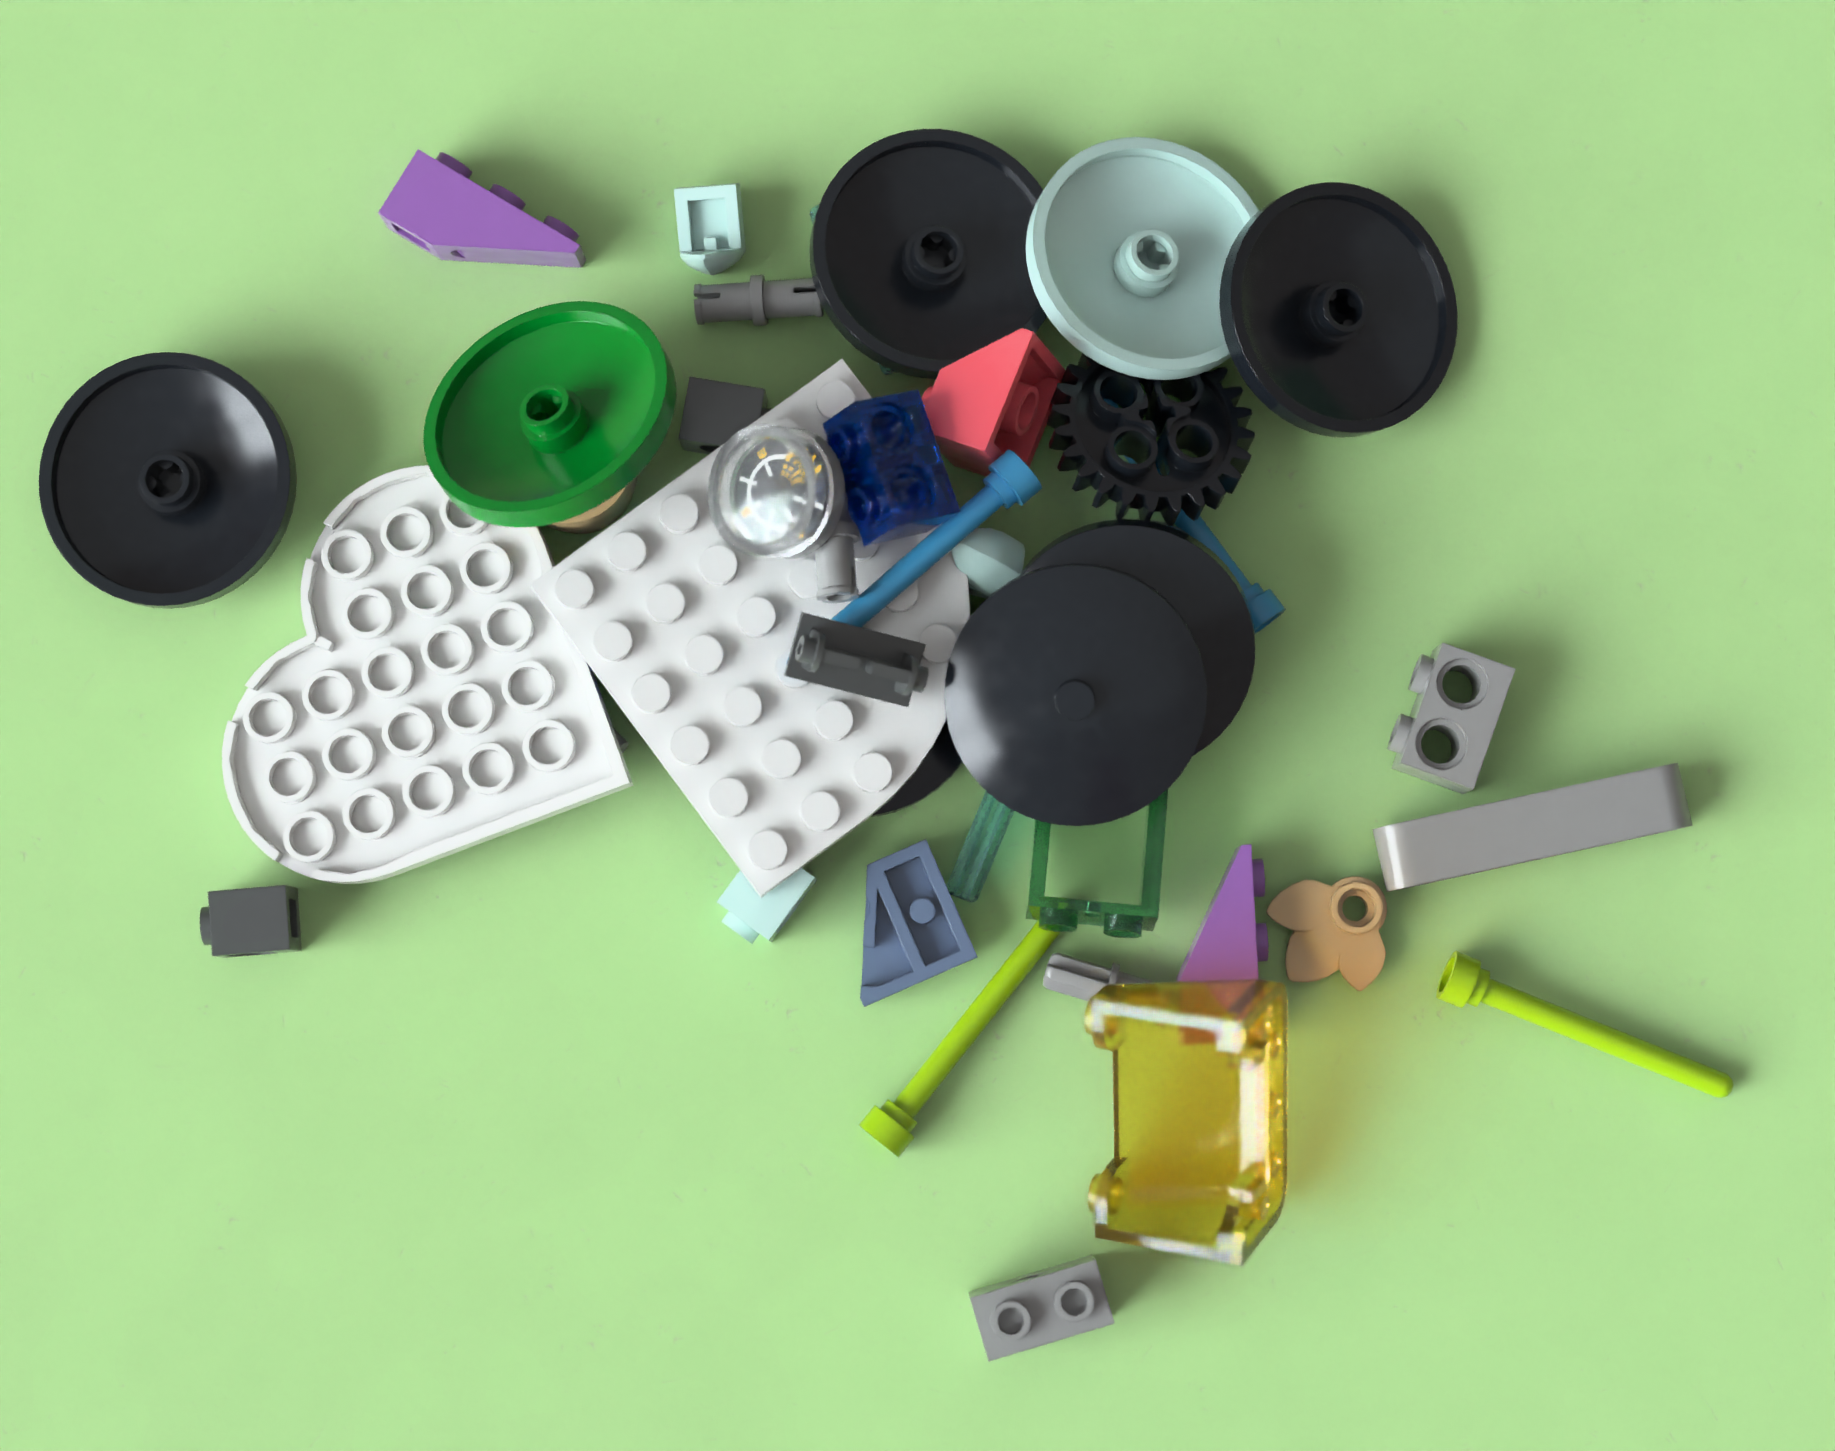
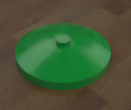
[423,301,677,528]

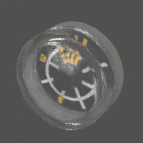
[708,424,845,559]

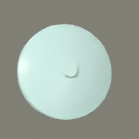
[1026,137,1259,380]

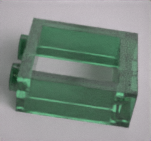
[1025,789,1168,938]

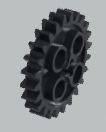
[1047,353,1255,526]

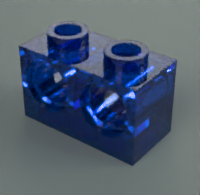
[823,389,960,546]

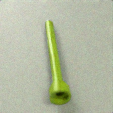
[859,898,1075,1157]
[1436,951,1733,1098]

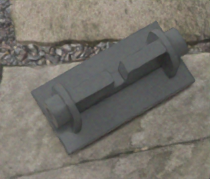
[784,612,928,707]

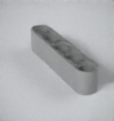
[1372,763,1693,892]

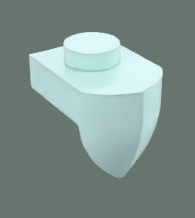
[674,183,746,275]
[951,527,1025,599]

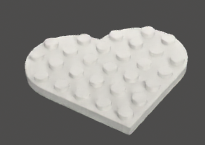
[222,465,634,884]

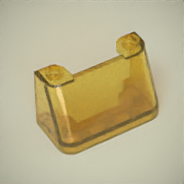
[1084,979,1288,1266]

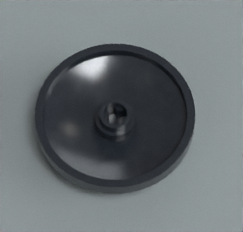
[809,129,1047,379]
[1219,182,1458,438]
[39,352,297,609]
[1019,519,1255,756]
[944,563,1207,826]

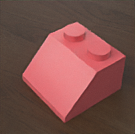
[916,328,1065,476]

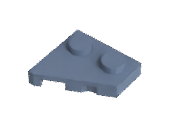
[860,839,978,1007]

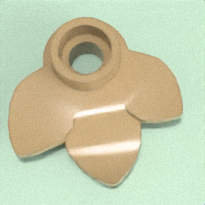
[1266,876,1387,991]

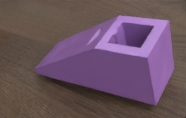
[378,149,586,268]
[1176,844,1272,1043]

